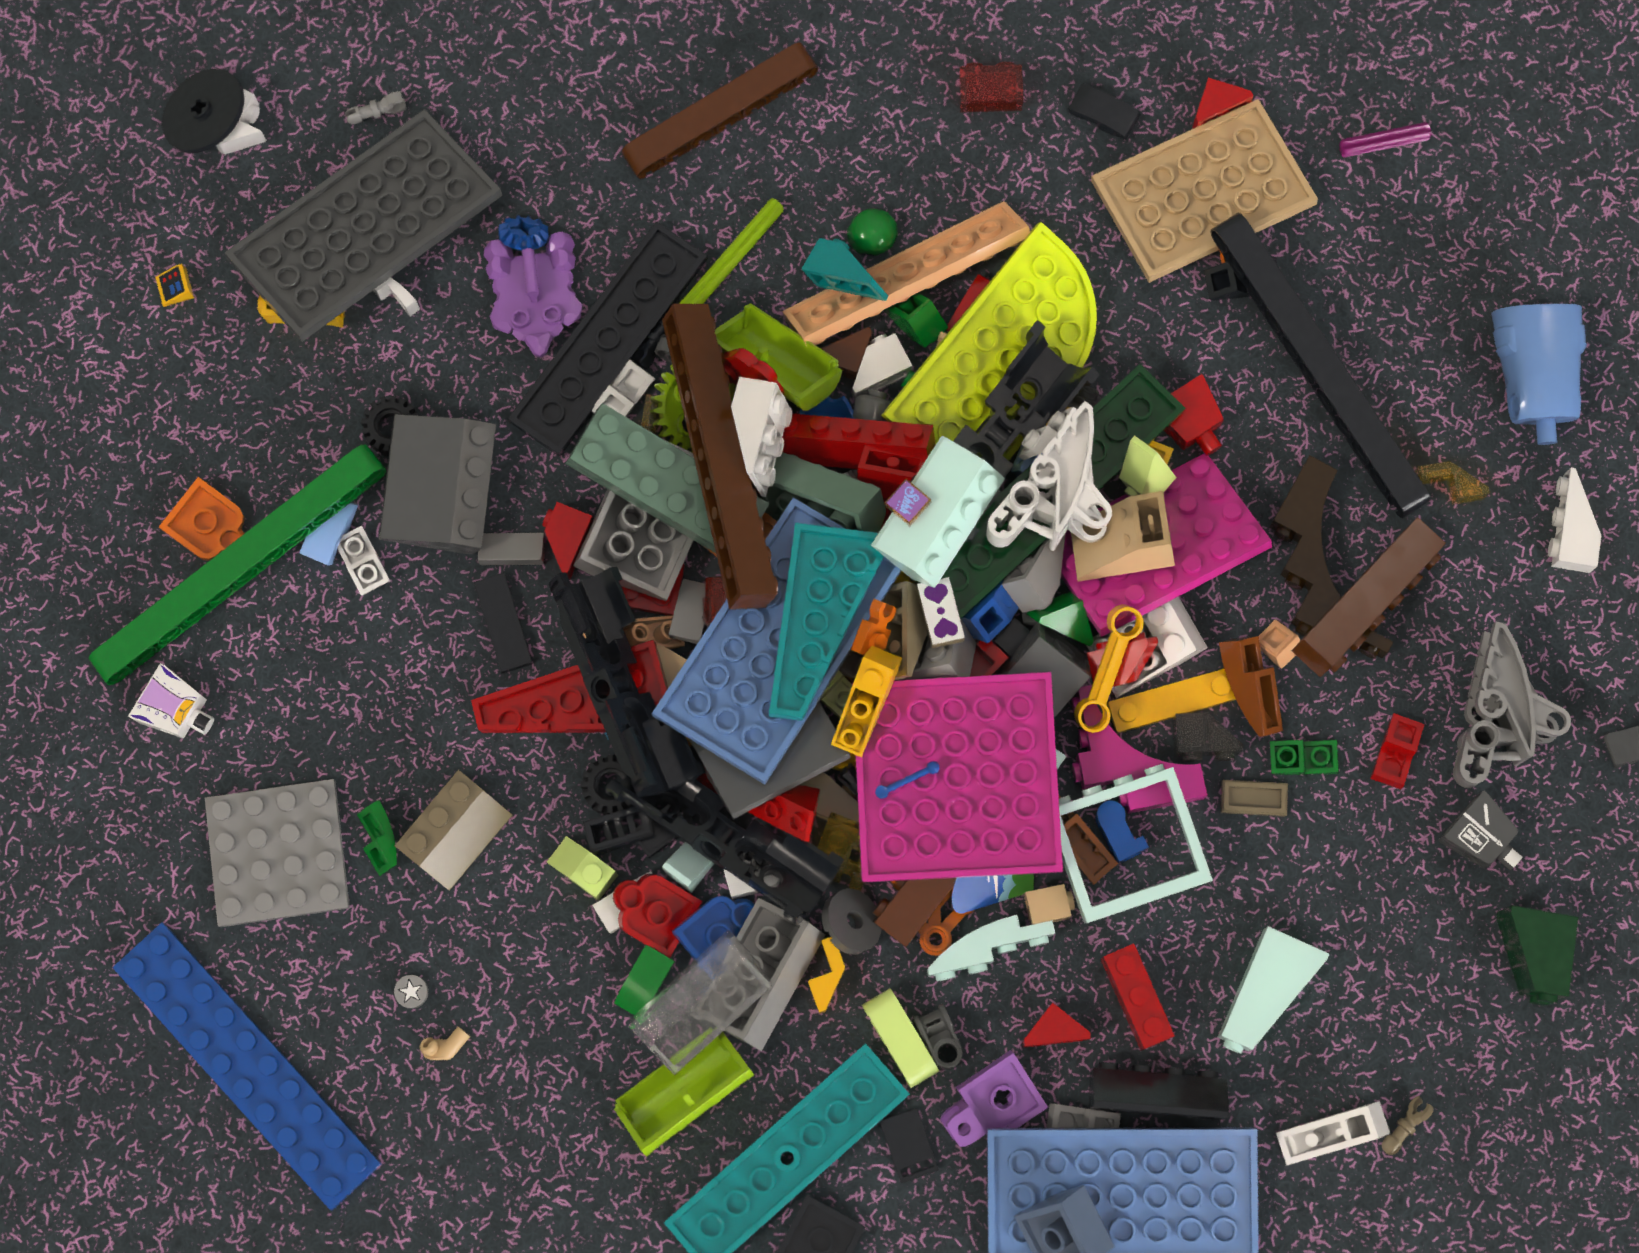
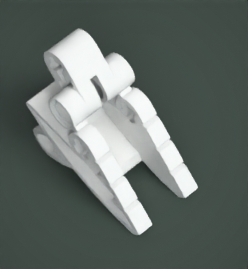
[986,401,1112,551]

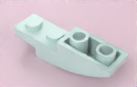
[927,915,1055,982]

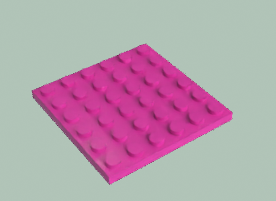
[852,672,1063,882]

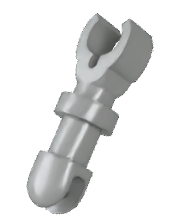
[345,91,407,124]

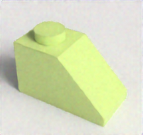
[1119,435,1177,497]
[547,836,618,901]

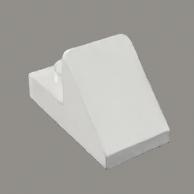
[216,89,267,155]

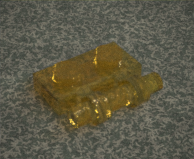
[818,812,867,891]

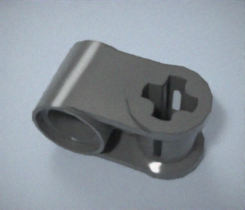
[912,1003,963,1071]

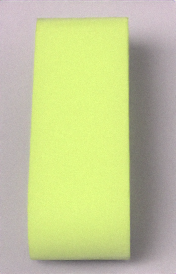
[862,988,939,1088]

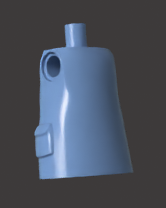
[1491,304,1587,445]

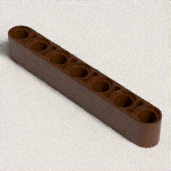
[621,42,819,179]

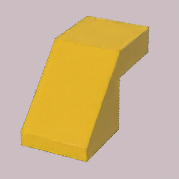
[808,937,845,1014]

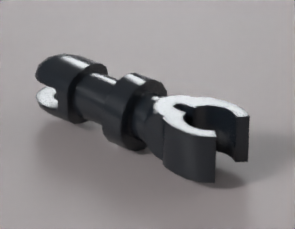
[631,312,667,369]

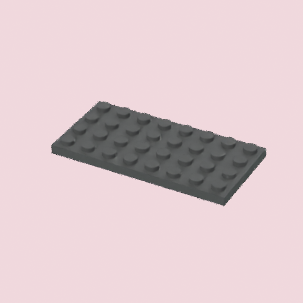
[224,109,502,342]

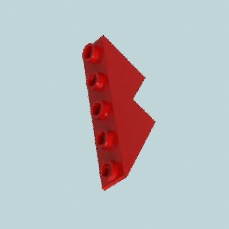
[697,774,820,842]

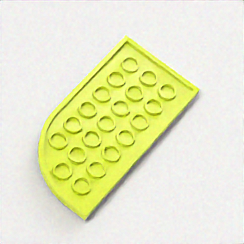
[881,222,1097,461]

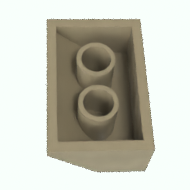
[395,770,513,891]

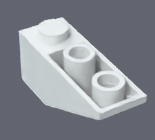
[1548,468,1601,573]

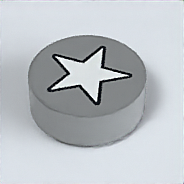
[394,975,429,1009]

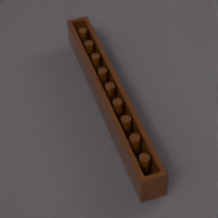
[662,304,778,610]

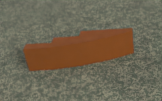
[1058,794,1118,885]

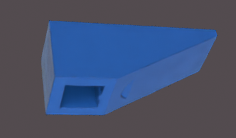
[962,580,1019,643]

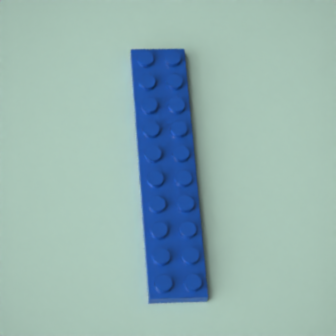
[112,922,382,1211]

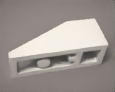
[1276,1101,1390,1165]

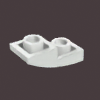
[1019,407,1077,460]
[337,525,390,596]

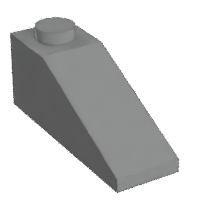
[1001,535,1065,613]

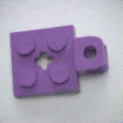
[940,1050,1048,1147]

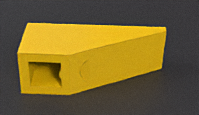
[831,646,902,757]

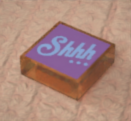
[884,479,931,526]

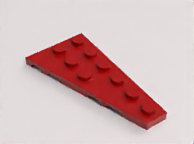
[471,640,668,733]

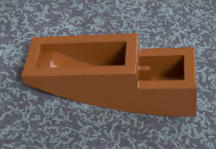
[1219,636,1283,737]

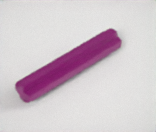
[1339,122,1431,157]

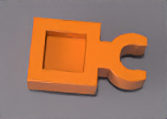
[851,599,896,655]

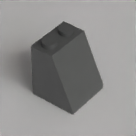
[998,622,1090,718]

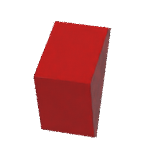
[1192,78,1254,129]
[1022,1003,1091,1048]

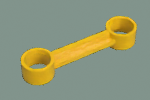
[1074,604,1143,733]

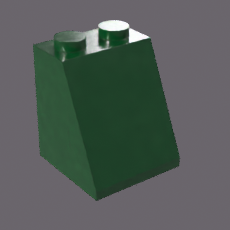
[1496,906,1579,1006]

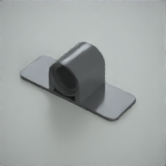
[1603,726,1639,769]

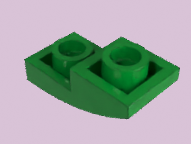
[1270,740,1339,775]

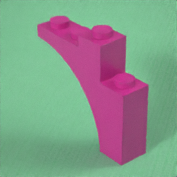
[1071,685,1207,814]

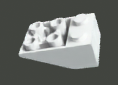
[731,377,792,497]
[1087,597,1208,698]

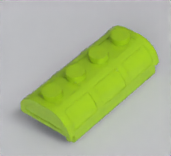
[715,303,842,411]
[614,1028,755,1157]

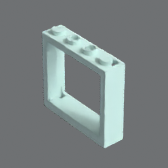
[1059,764,1213,923]

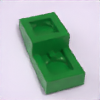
[357,800,397,876]
[614,945,675,1020]

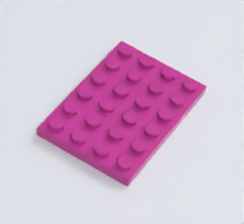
[1061,454,1272,637]

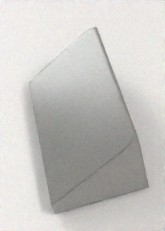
[478,533,544,565]

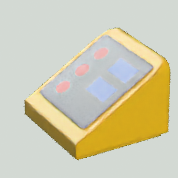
[156,264,194,307]

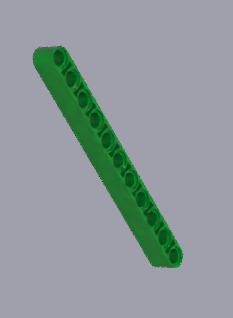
[88,444,386,686]

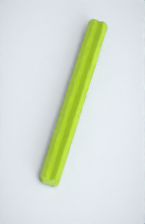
[679,198,784,304]

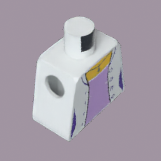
[128,663,214,738]

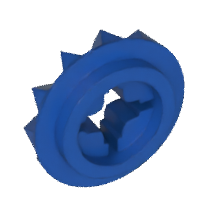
[498,215,549,250]

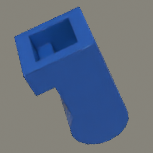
[1095,800,1149,865]

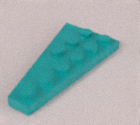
[769,523,884,721]

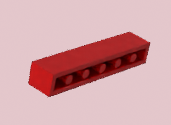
[782,413,936,469]

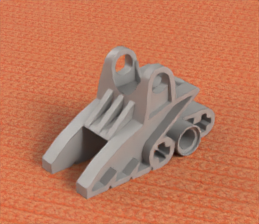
[1453,621,1571,788]

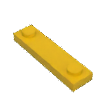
[1107,669,1236,734]

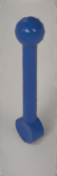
[875,761,940,799]

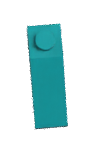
[801,238,888,301]

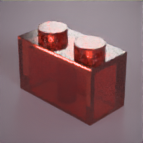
[959,62,1024,113]

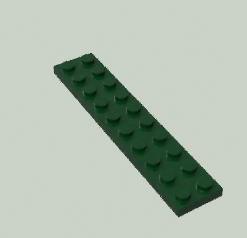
[910,364,1186,621]

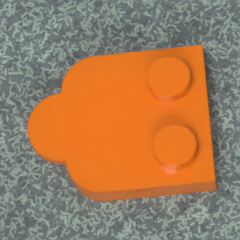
[159,477,245,561]

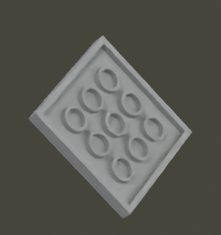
[205,779,350,927]

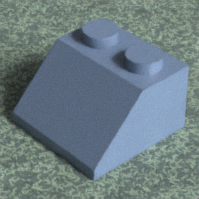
[1014,1185,1115,1253]

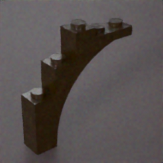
[1270,455,1393,659]

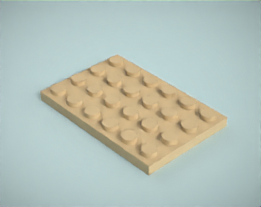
[1091,99,1318,282]

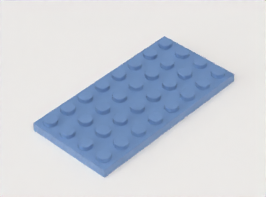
[652,497,901,785]
[987,1127,1259,1253]

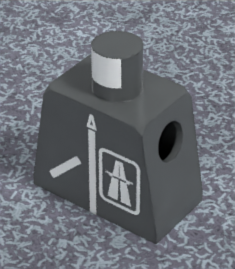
[1438,790,1523,870]

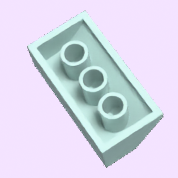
[871,436,1005,588]

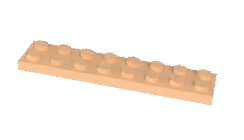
[782,201,1030,345]

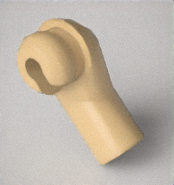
[420,1026,470,1060]

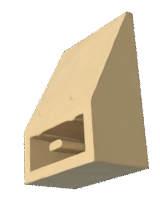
[1071,491,1175,582]

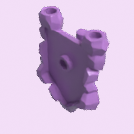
[484,232,582,358]

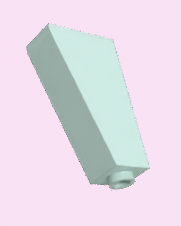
[1218,926,1329,1054]

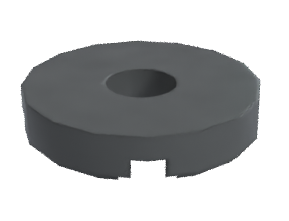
[822,888,882,955]

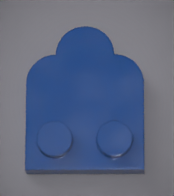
[671,896,755,982]

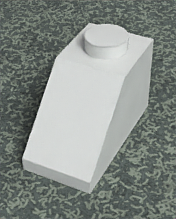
[852,333,912,400]

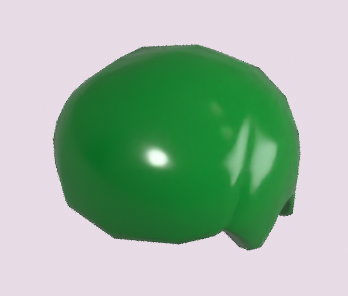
[847,208,898,256]

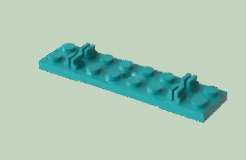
[664,1044,910,1253]

